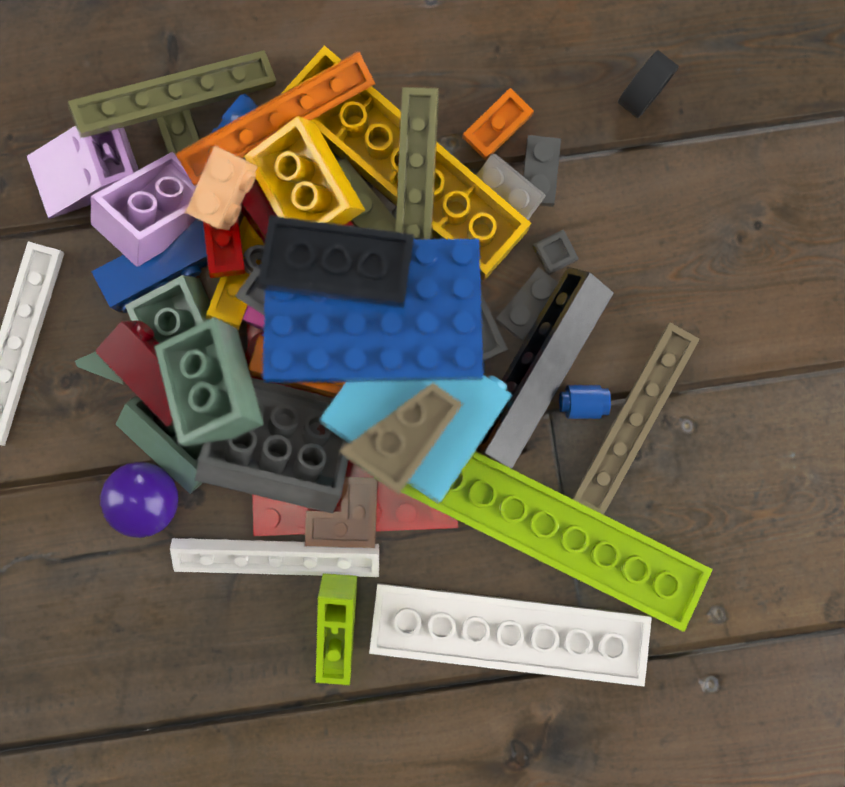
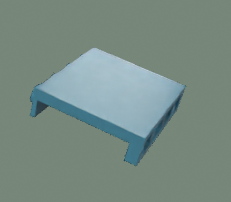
[320,375,512,503]

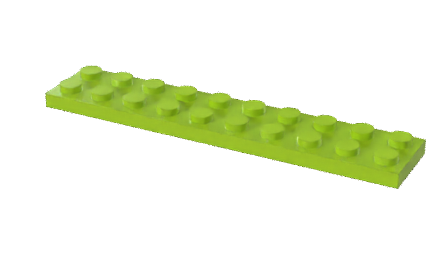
[374,451,713,632]

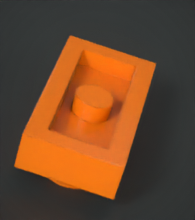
[463,88,534,160]

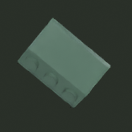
[125,275,210,344]
[155,317,264,446]
[115,395,203,494]

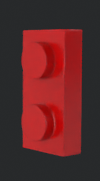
[203,219,245,278]

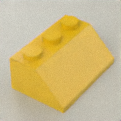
[244,116,365,225]

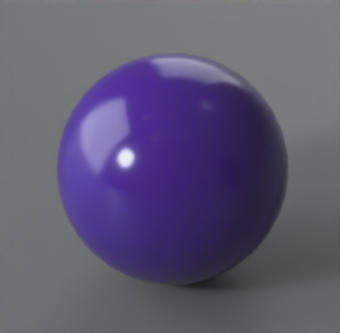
[100,462,179,538]

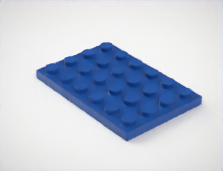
[263,239,483,383]

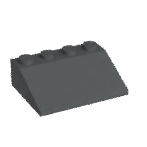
[195,378,349,513]

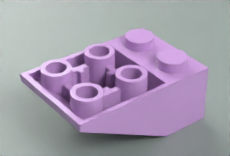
[27,126,139,219]

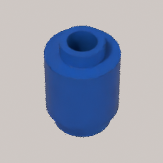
[559,385,611,419]

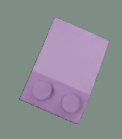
[91,152,197,267]

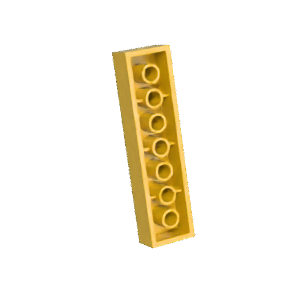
[281,45,531,281]

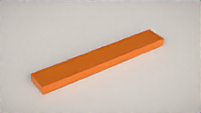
[175,51,375,186]

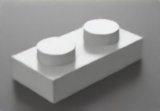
[476,154,546,220]

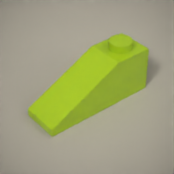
[316,573,357,685]

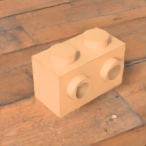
[185,146,258,230]

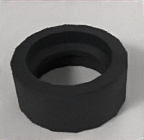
[618,50,679,118]

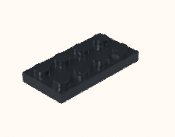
[258,216,414,308]

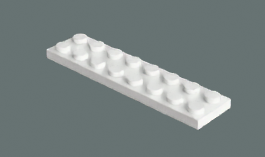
[369,583,652,686]

